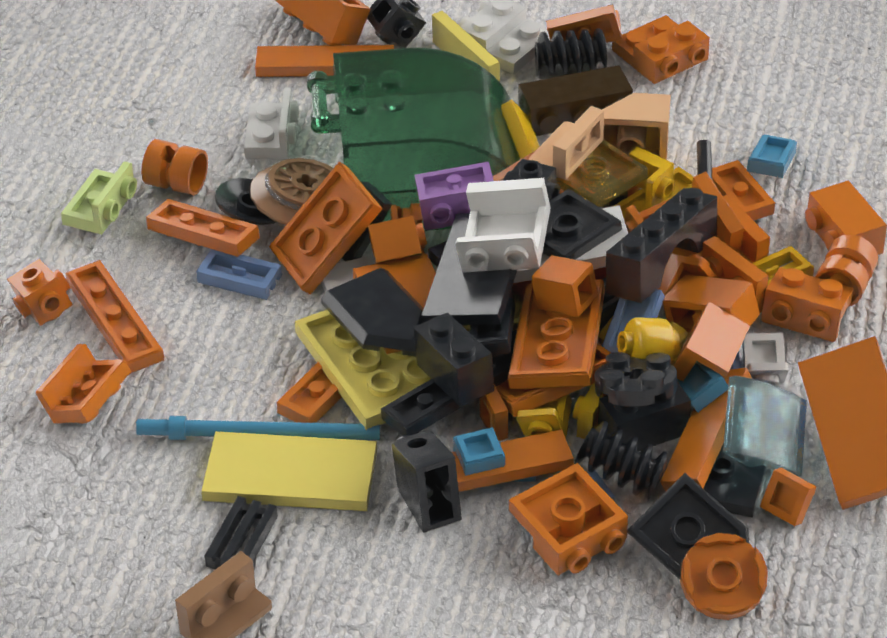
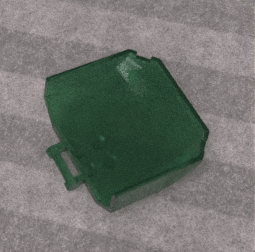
[306,48,520,231]

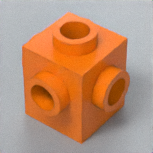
[7,259,73,326]

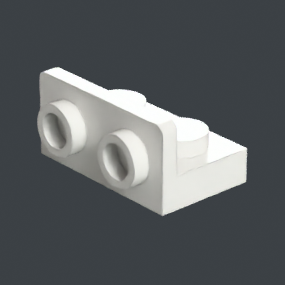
[244,88,299,159]

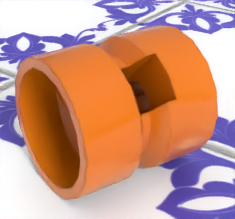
[141,139,208,196]
[815,235,879,307]

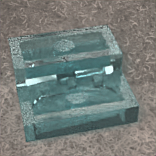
[723,375,807,477]

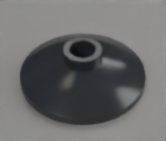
[215,178,277,225]

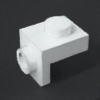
[742,333,789,388]

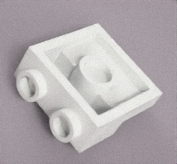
[458,0,551,75]

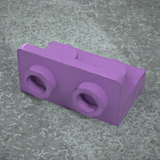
[415,162,493,230]

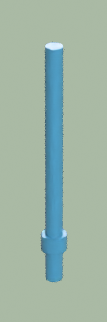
[136,416,380,440]

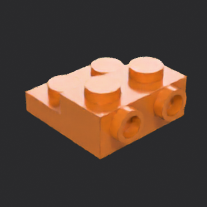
[612,15,710,84]
[509,463,628,576]

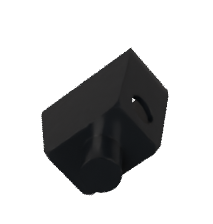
[392,431,462,533]

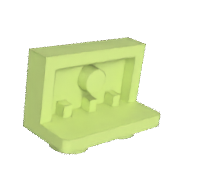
[61,161,137,235]

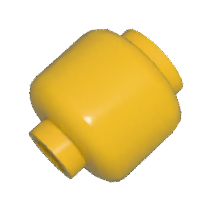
[617,317,680,362]

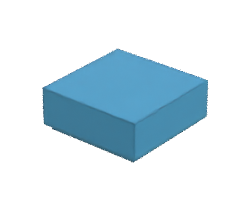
[453,427,505,476]

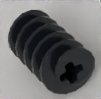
[535,28,607,76]
[574,420,668,502]

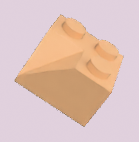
[593,93,671,175]

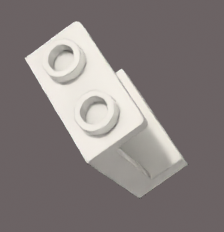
[455,178,551,273]

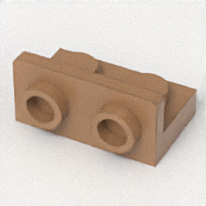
[175,551,272,638]

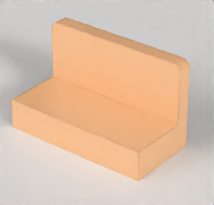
[529,106,604,180]

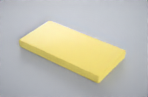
[201,431,377,511]

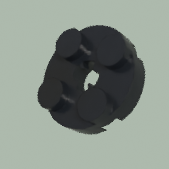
[594,352,678,407]

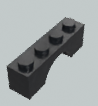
[606,188,717,303]

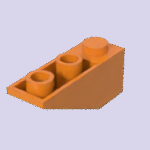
[275,0,371,45]

